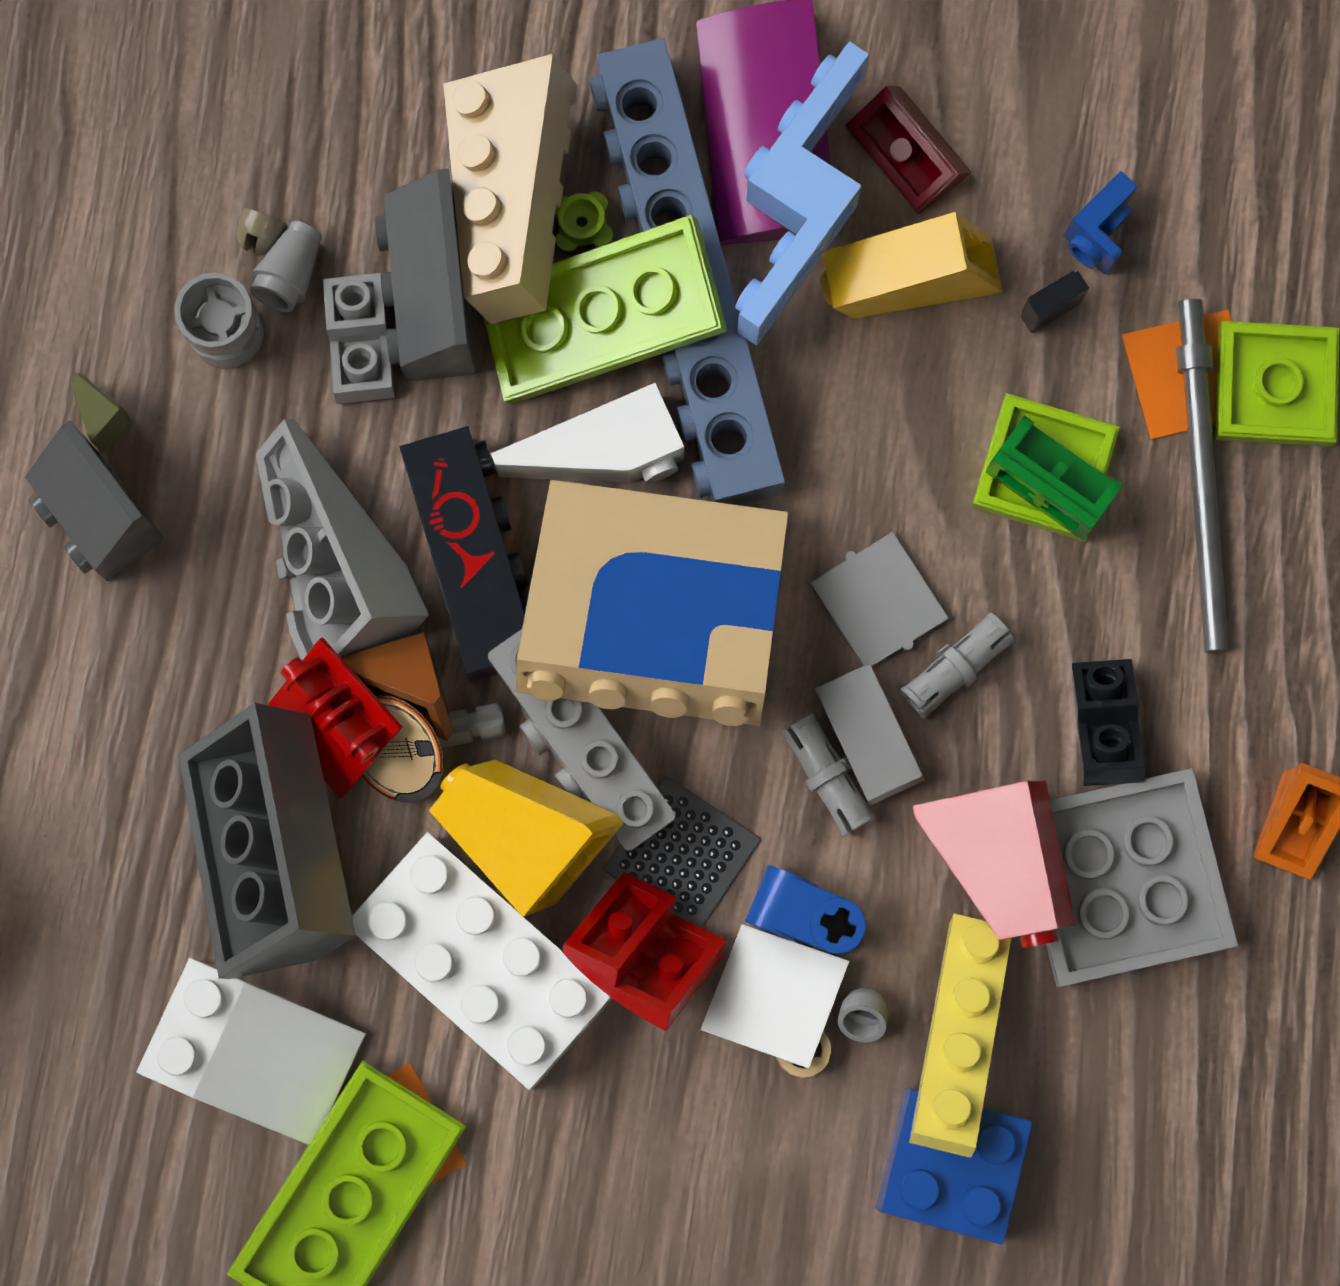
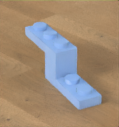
[735,41,869,346]

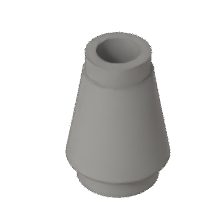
[250,221,322,312]

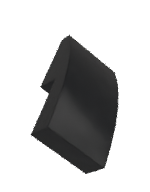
[1071,659,1145,786]

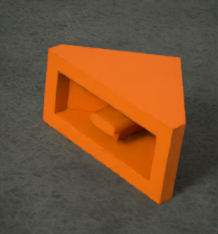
[1254,763,1340,880]

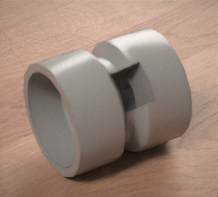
[174,272,264,369]

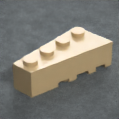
[443,54,578,324]

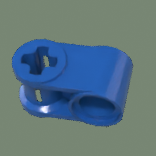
[745,865,866,955]

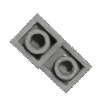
[323,273,395,404]
[815,663,925,806]

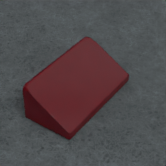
[845,86,971,213]

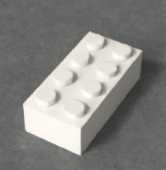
[352,832,612,1090]

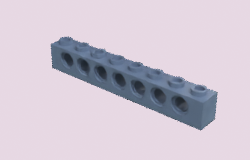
[589,38,785,505]

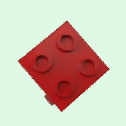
[267,637,403,799]

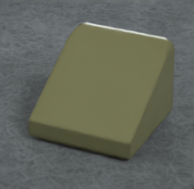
[69,372,132,453]

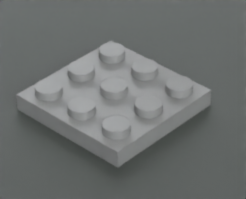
[1046,768,1238,988]

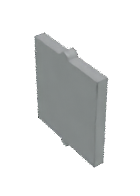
[810,531,949,667]

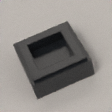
[1020,271,1089,333]

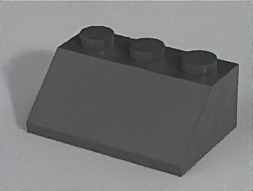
[375,169,476,382]

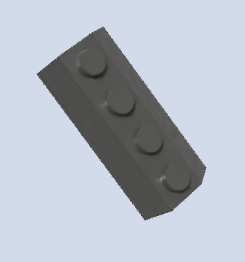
[178,703,356,979]

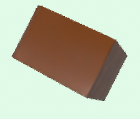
[341,632,454,741]

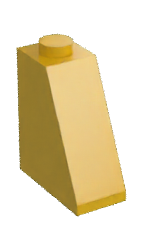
[820,212,1003,319]
[429,759,624,917]

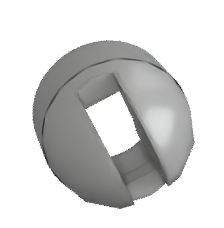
[838,988,889,1042]

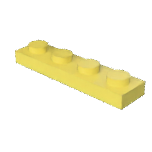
[909,913,1011,1158]

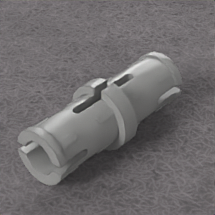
[899,613,1015,719]
[781,714,876,837]

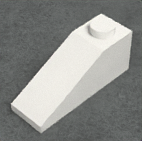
[491,383,684,484]

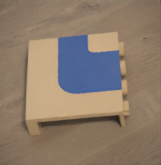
[516,480,788,726]

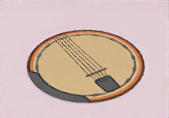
[362,696,443,802]

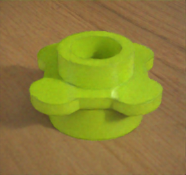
[554,191,613,253]

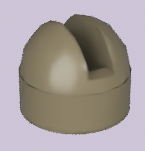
[236,207,287,256]

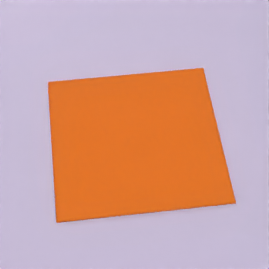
[1122,309,1232,439]

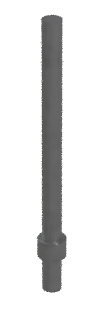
[1176,299,1229,653]

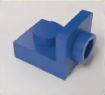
[1063,171,1138,274]

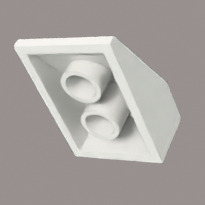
[136,957,366,1145]

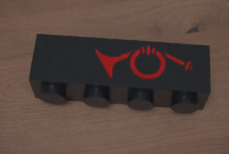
[399,426,529,682]

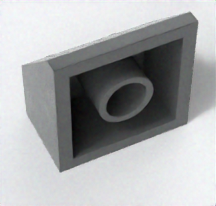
[25,420,164,581]

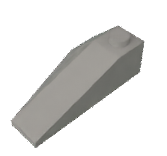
[256,419,429,660]

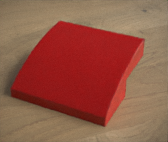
[562,872,726,1031]

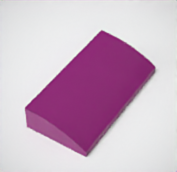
[696,0,831,245]

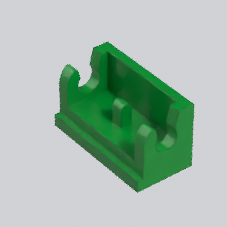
[986,415,1124,540]

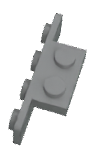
[488,629,675,851]

